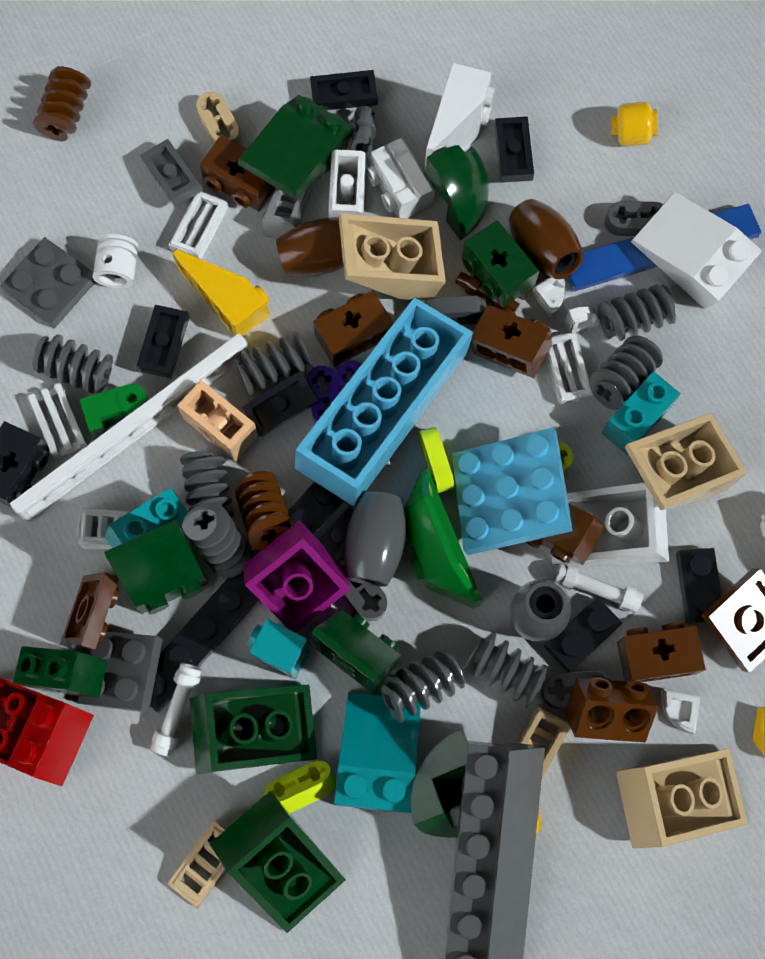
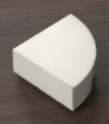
[531,277,565,318]
[564,307,600,333]
[661,689,700,734]

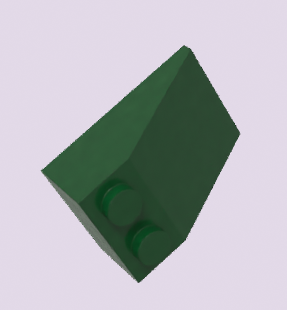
[238,95,354,198]
[104,520,209,615]
[311,610,401,695]
[189,684,317,774]
[210,791,346,933]

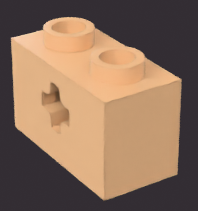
[177,380,258,462]

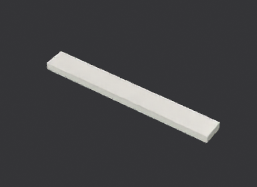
[9,333,250,522]

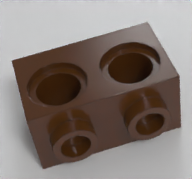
[565,677,659,743]

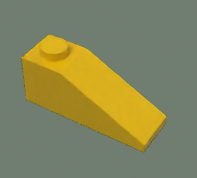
[172,249,270,337]

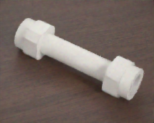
[554,563,644,613]
[150,663,202,756]

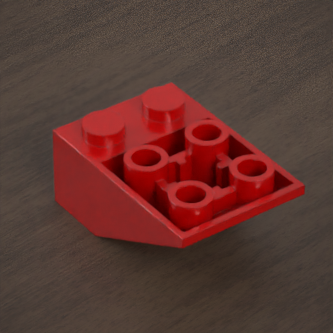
[0,677,94,787]

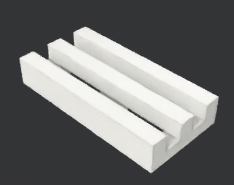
[168,191,229,259]
[546,332,593,405]
[28,383,87,460]

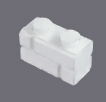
[366,138,435,219]
[328,150,366,217]

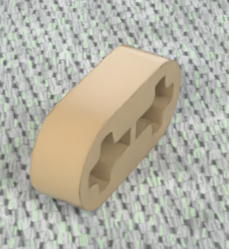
[196,92,241,145]

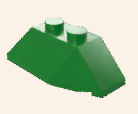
[404,468,483,609]

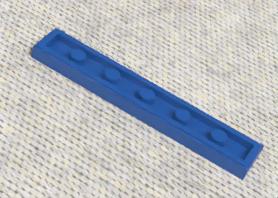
[568,204,762,292]

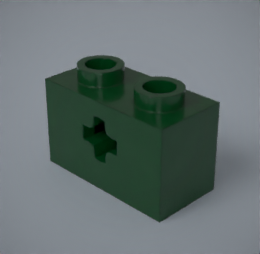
[462,220,539,307]
[13,646,108,698]

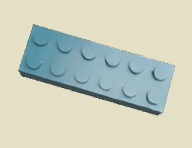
[294,297,473,506]

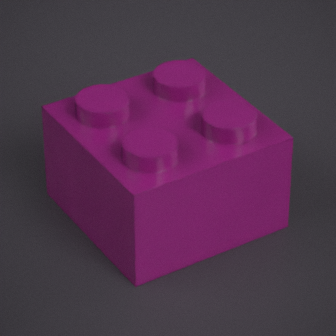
[243,520,351,633]

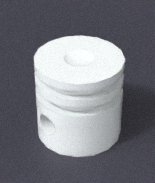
[92,234,139,289]

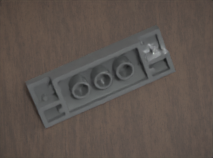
[445,741,545,959]

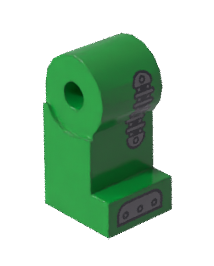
[79,384,149,440]

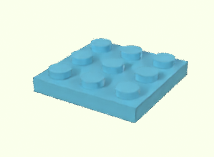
[452,427,573,555]

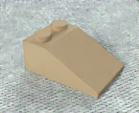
[339,213,446,301]
[625,412,748,510]
[616,749,748,848]

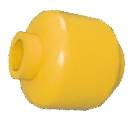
[611,102,658,146]

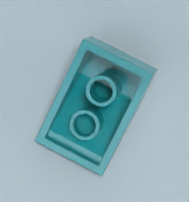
[334,692,421,814]

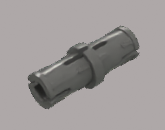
[351,106,376,157]

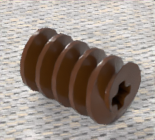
[33,66,92,142]
[235,471,292,551]

